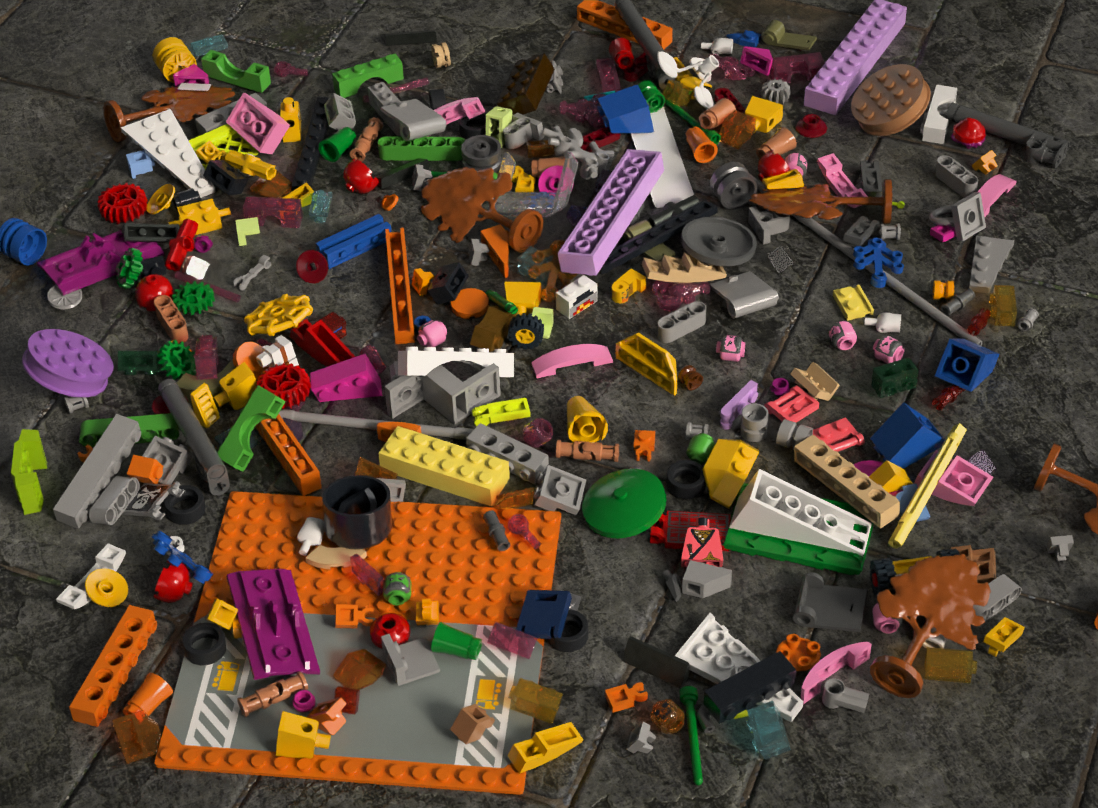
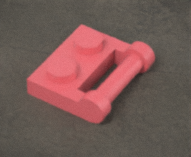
[764,385,819,422]
[813,417,865,452]

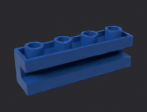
[316,214,392,269]

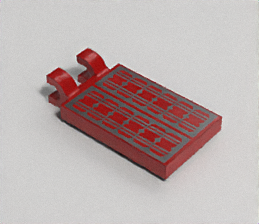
[650,511,730,551]

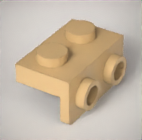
[791,362,839,401]

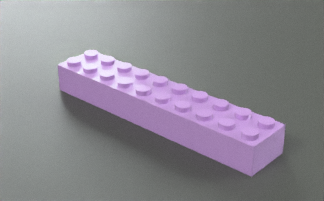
[804,0,907,115]
[557,149,664,276]

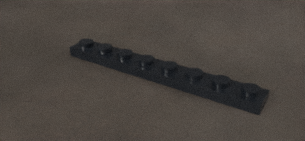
[291,97,329,191]
[598,200,718,275]

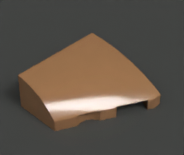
[951,545,996,584]

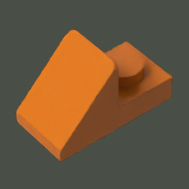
[307,697,346,735]

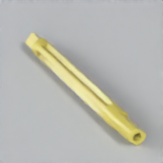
[888,423,966,549]

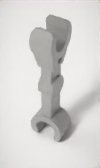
[233,255,271,291]

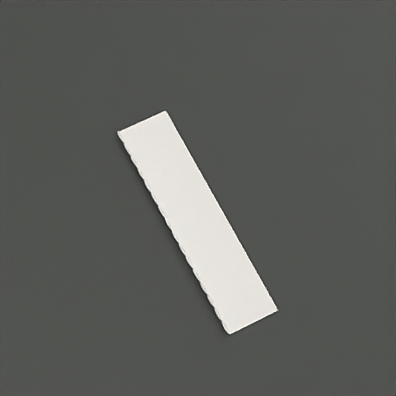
[631,107,694,208]

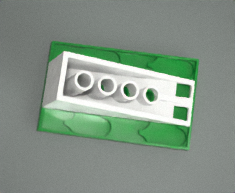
[723,469,874,575]

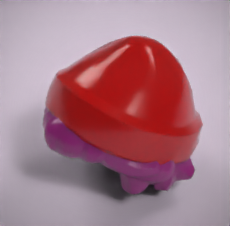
[951,117,986,149]

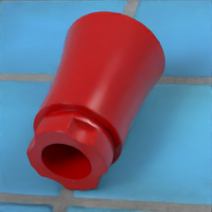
[609,38,634,69]

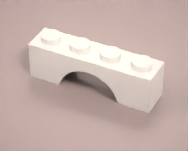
[920,85,957,144]

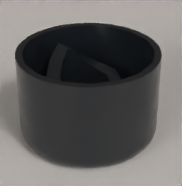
[322,475,392,550]

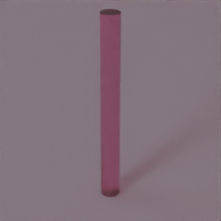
[362,77,429,103]
[175,271,241,302]

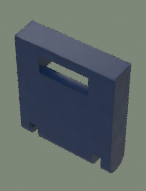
[516,590,572,639]

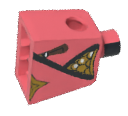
[681,518,723,567]

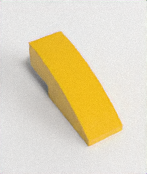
[206,598,239,631]
[507,722,583,774]

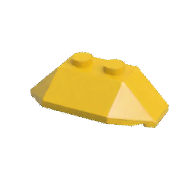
[616,333,677,396]
[702,439,759,509]

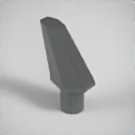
[662,570,681,602]

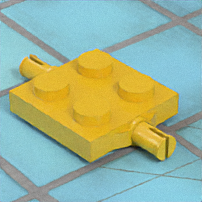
[168,199,231,235]

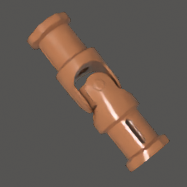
[350,117,383,161]
[556,440,619,462]
[237,671,308,717]

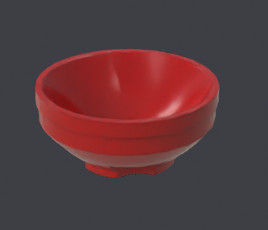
[370,613,411,649]

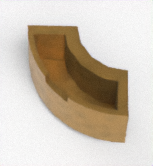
[470,306,517,352]

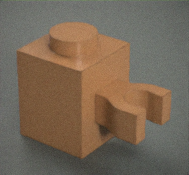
[450,704,495,744]

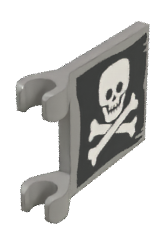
[122,481,185,520]

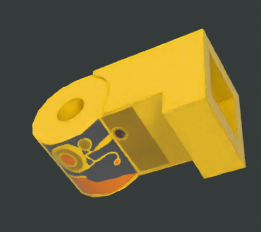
[611,268,646,304]

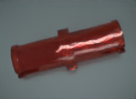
[968,308,991,336]
[932,384,966,410]

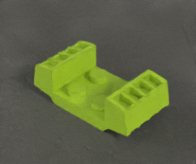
[11,429,47,515]

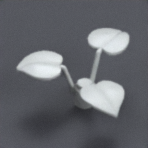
[657,51,719,109]

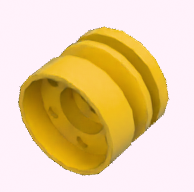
[152,37,197,83]

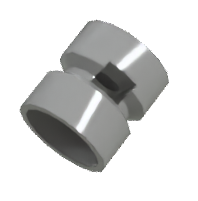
[741,403,768,442]
[776,419,813,450]

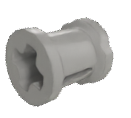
[880,223,901,240]
[64,396,89,414]
[686,422,709,440]

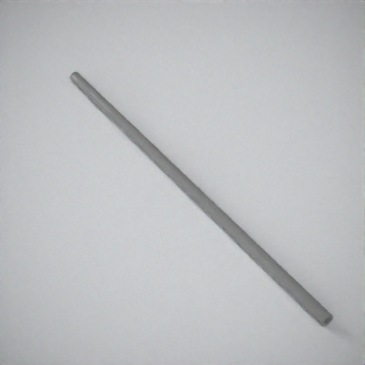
[749,173,982,346]

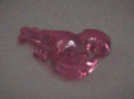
[709,54,756,80]
[559,94,606,129]
[652,280,710,311]

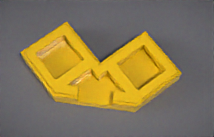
[500,165,535,195]

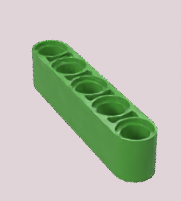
[378,136,465,161]
[79,413,180,447]

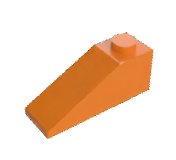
[480,224,509,278]

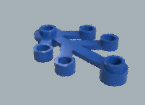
[853,238,904,288]
[151,530,213,584]

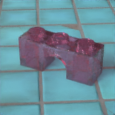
[769,52,825,83]
[243,196,303,228]
[195,335,219,380]

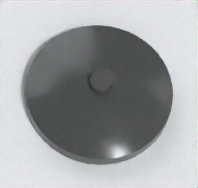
[681,217,757,266]

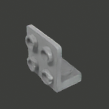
[381,634,440,686]

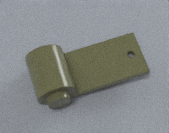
[761,20,817,50]
[623,220,676,262]

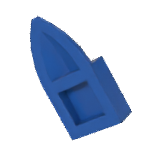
[726,30,761,48]

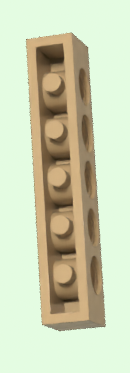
[794,435,900,529]

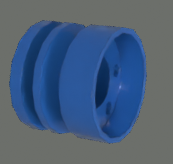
[0,218,47,266]

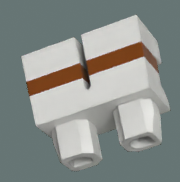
[256,335,299,374]

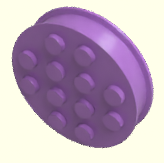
[22,329,114,397]

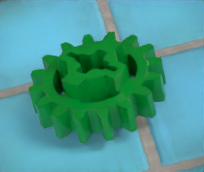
[116,248,143,289]
[172,281,215,315]
[157,340,199,380]

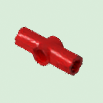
[165,219,198,272]

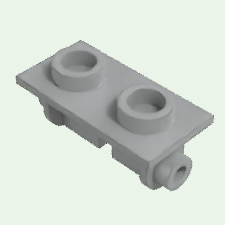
[546,60,563,94]

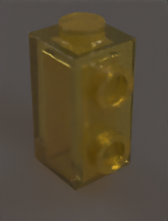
[989,285,1017,326]
[924,647,977,683]
[508,678,563,724]

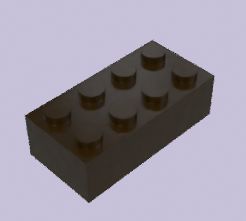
[497,53,555,116]

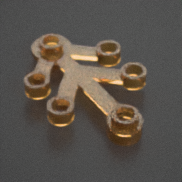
[528,240,577,302]

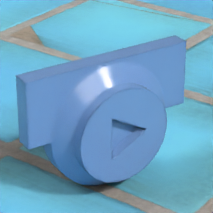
[896,484,930,522]

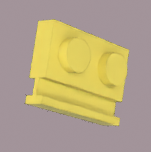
[833,285,874,321]

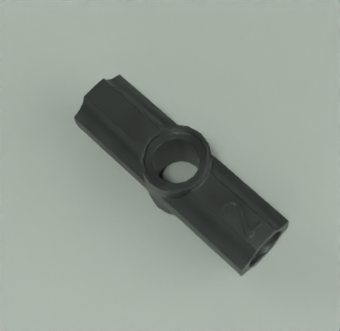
[647,195,699,228]

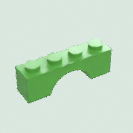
[201,50,271,93]
[332,54,404,98]
[217,385,286,472]

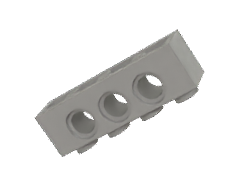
[368,82,401,136]
[195,93,267,135]
[466,423,549,484]

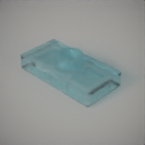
[190,34,228,57]

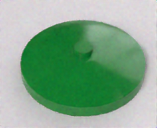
[582,469,666,539]

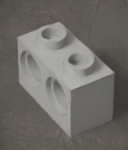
[324,93,356,130]

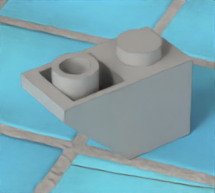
[682,560,732,598]

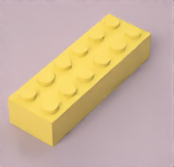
[378,426,510,507]

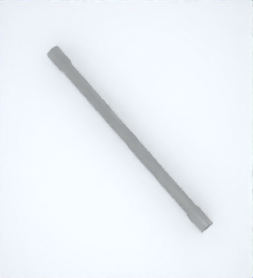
[279,409,474,440]

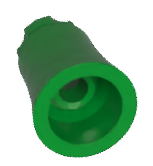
[319,127,356,162]
[431,622,482,660]

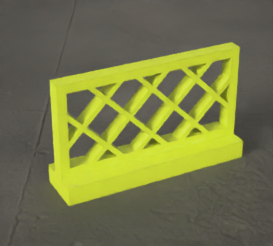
[189,124,258,170]

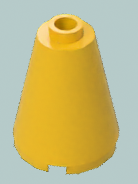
[567,396,608,443]

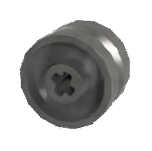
[461,135,502,174]
[710,162,757,210]

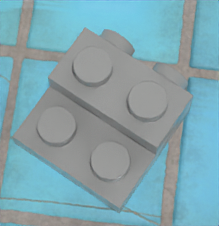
[142,436,193,485]
[532,465,586,515]

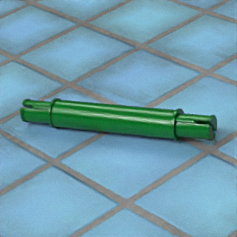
[486,290,518,314]

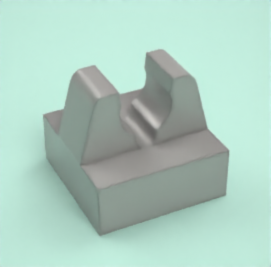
[411,164,432,191]
[468,239,489,266]
[1046,535,1074,561]
[626,722,656,754]

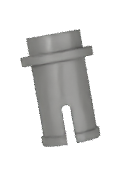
[1018,308,1039,331]

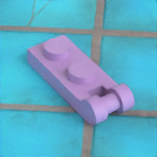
[720,380,758,430]

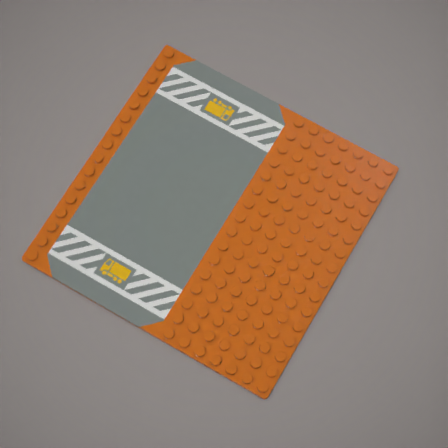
[155,491,561,795]

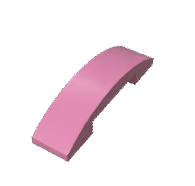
[426,97,485,137]
[817,153,868,208]
[978,174,1016,217]
[531,344,613,378]
[801,642,872,704]

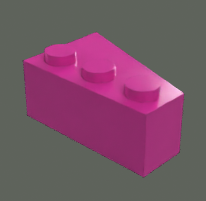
[310,354,383,402]

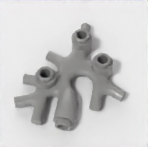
[542,126,614,180]

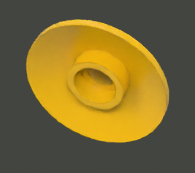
[147,184,175,215]
[85,569,128,607]

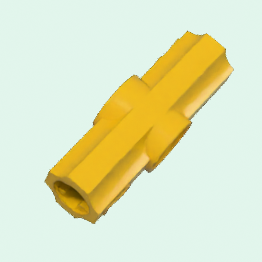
[225,150,276,180]

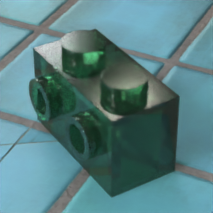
[118,351,162,375]
[871,357,919,398]

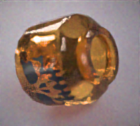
[650,699,685,734]

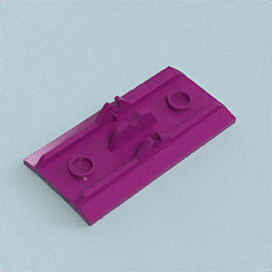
[37,230,164,296]
[227,569,320,680]

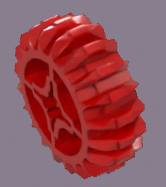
[97,183,148,224]
[256,363,311,410]

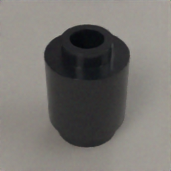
[172,188,201,210]

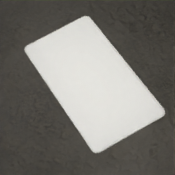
[178,83,211,91]

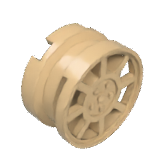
[431,42,451,68]

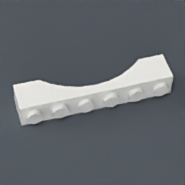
[398,347,514,377]

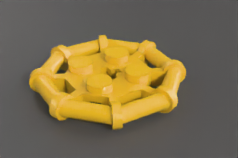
[244,294,313,336]

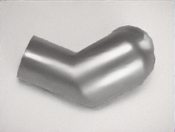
[697,704,715,733]

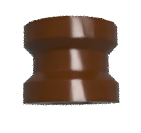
[678,365,703,391]

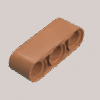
[154,295,189,344]

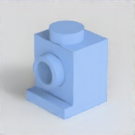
[126,150,155,179]

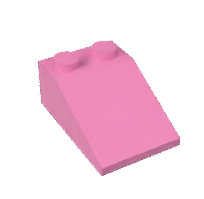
[226,93,290,154]

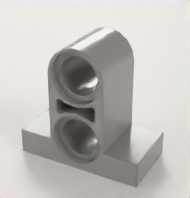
[503,113,544,149]
[748,206,790,245]

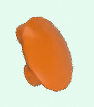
[776,634,821,671]

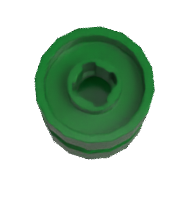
[638,81,665,113]

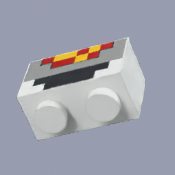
[556,275,597,319]

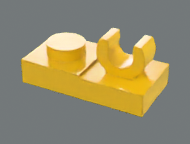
[983,617,1025,657]

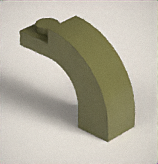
[177,359,236,404]

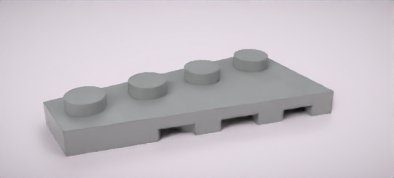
[969,236,1014,293]

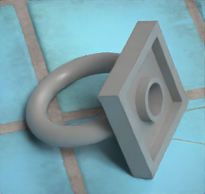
[929,192,986,241]

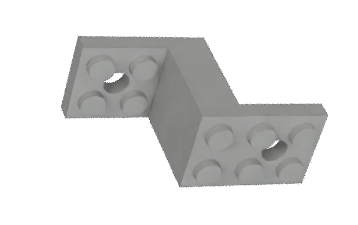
[384,363,501,425]

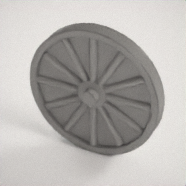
[47,284,82,310]

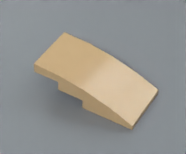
[641,252,727,283]

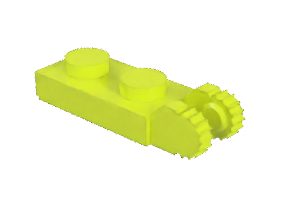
[471,398,531,426]

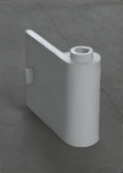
[380,99,446,141]
[709,271,779,319]

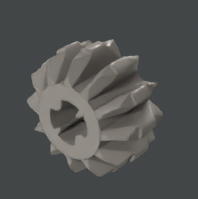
[761,78,790,105]

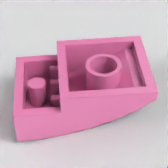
[914,450,993,506]

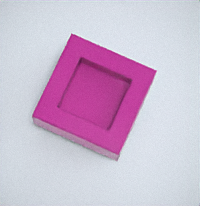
[930,225,956,242]

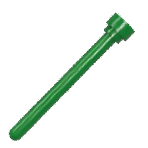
[665,98,721,145]
[679,686,703,786]

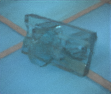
[309,190,333,223]

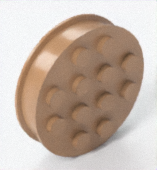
[851,64,931,136]

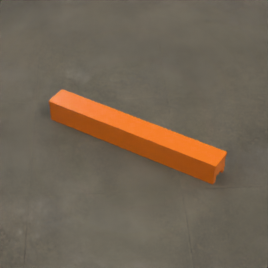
[385,228,415,344]

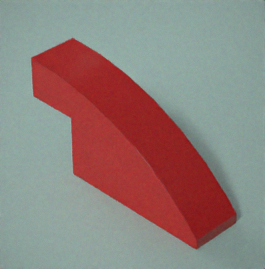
[290,319,356,367]

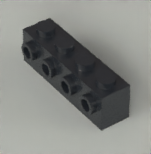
[703,651,796,724]

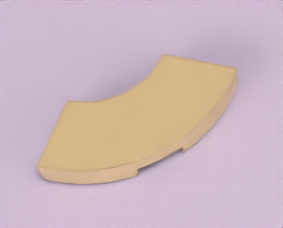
[305,545,367,569]

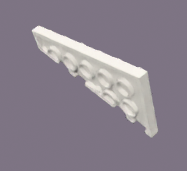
[121,109,216,198]
[675,613,803,722]

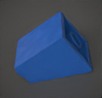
[597,84,654,133]
[935,339,1000,392]
[870,402,945,469]

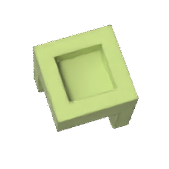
[235,217,260,246]
[532,307,554,339]

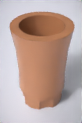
[699,98,736,130]
[756,127,796,160]
[531,156,570,177]

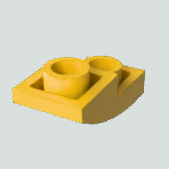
[196,140,227,164]

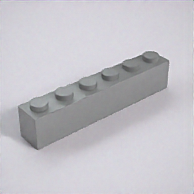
[53,414,141,529]

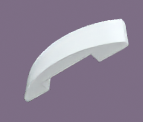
[56,544,126,609]

